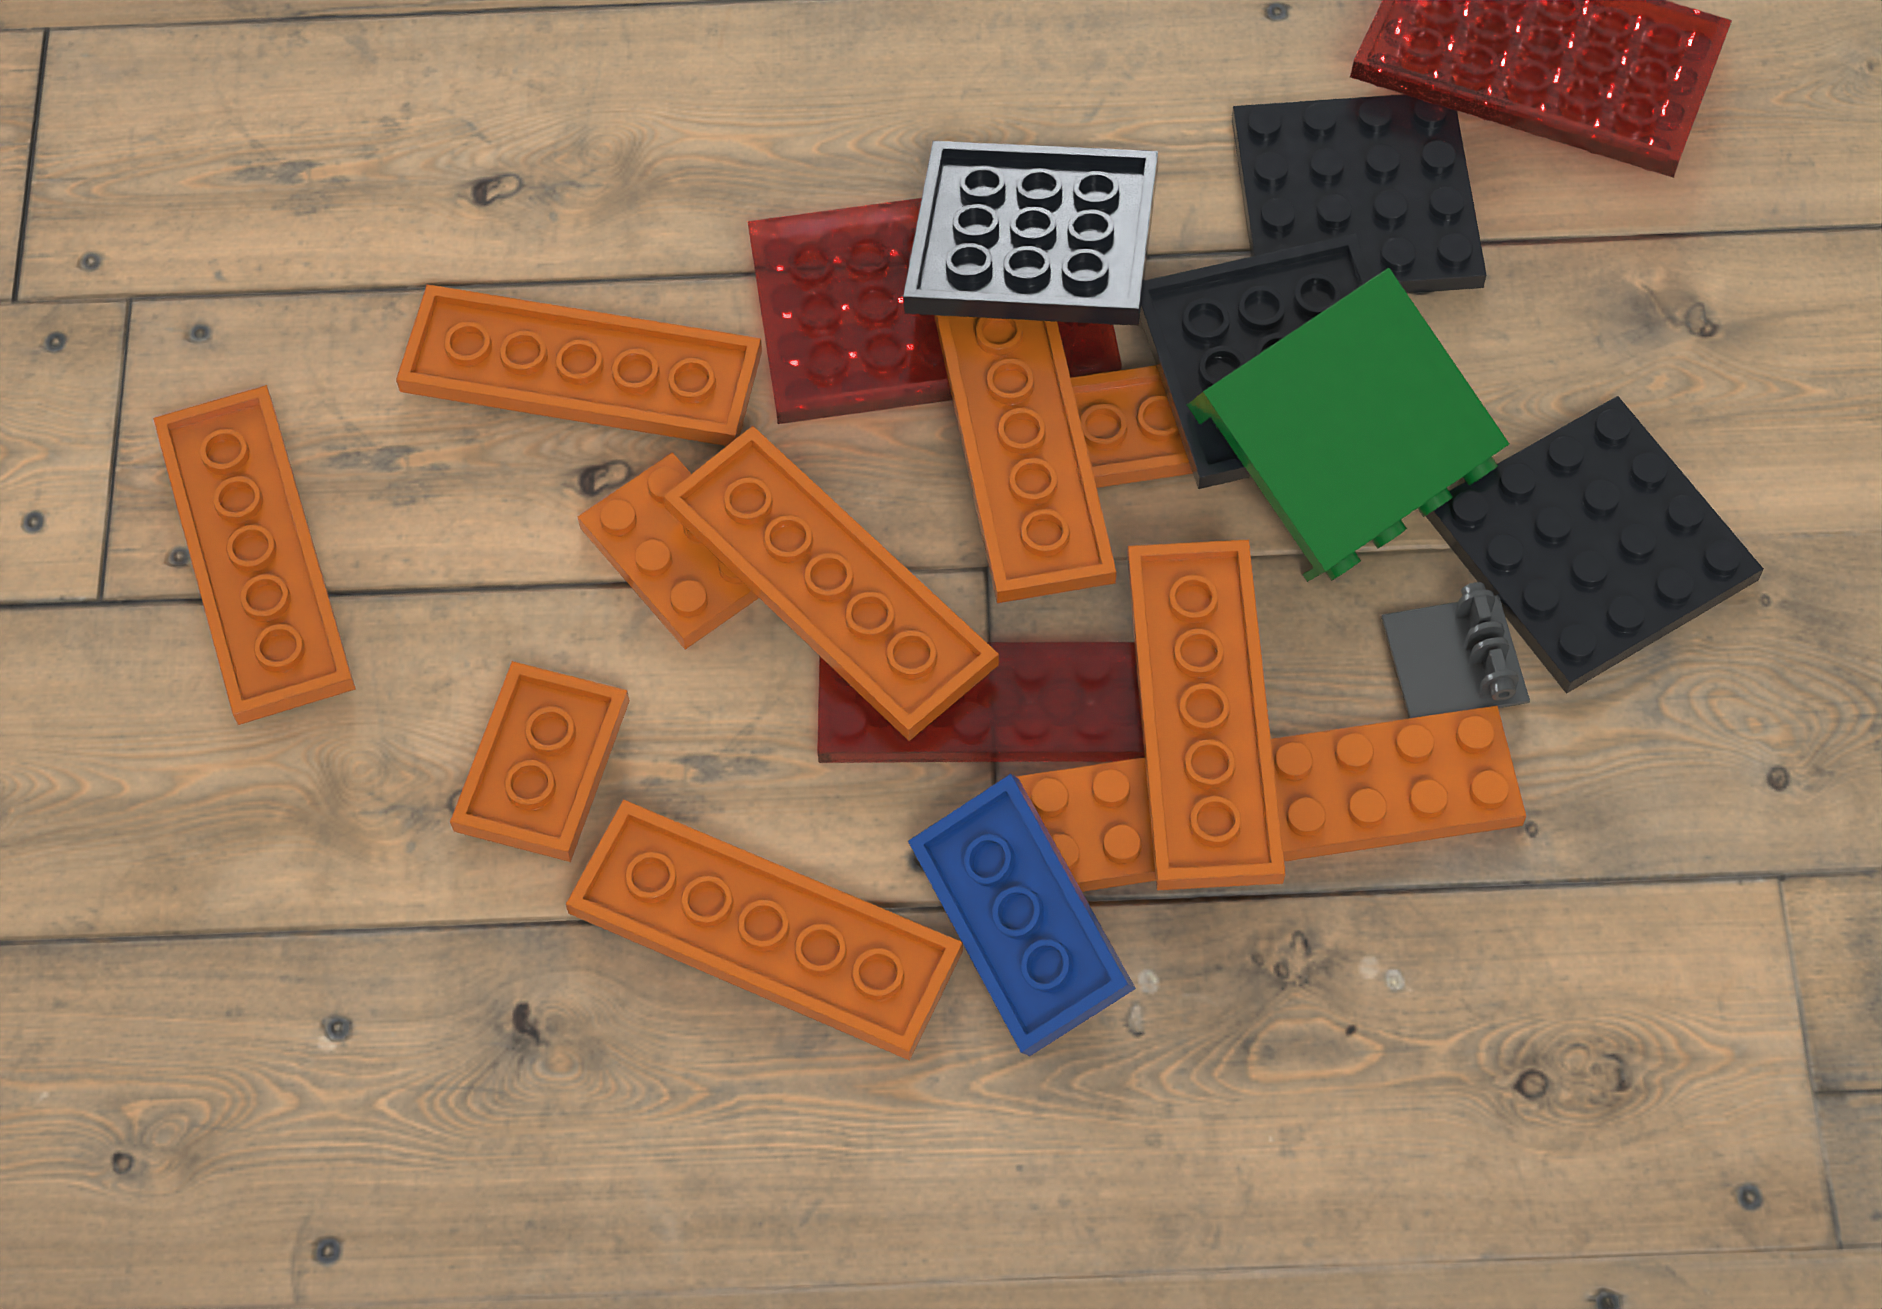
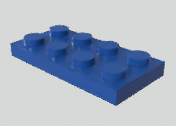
[908,774,1136,1056]

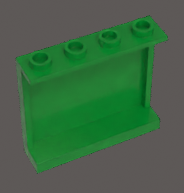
[1187,268,1510,582]

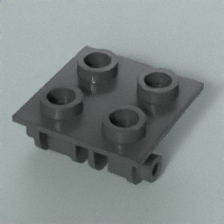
[1381,582,1530,718]

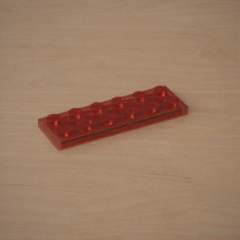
[817,642,1145,763]

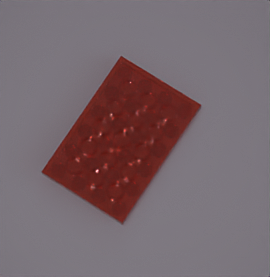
[1350,0,1732,178]
[747,198,1122,424]

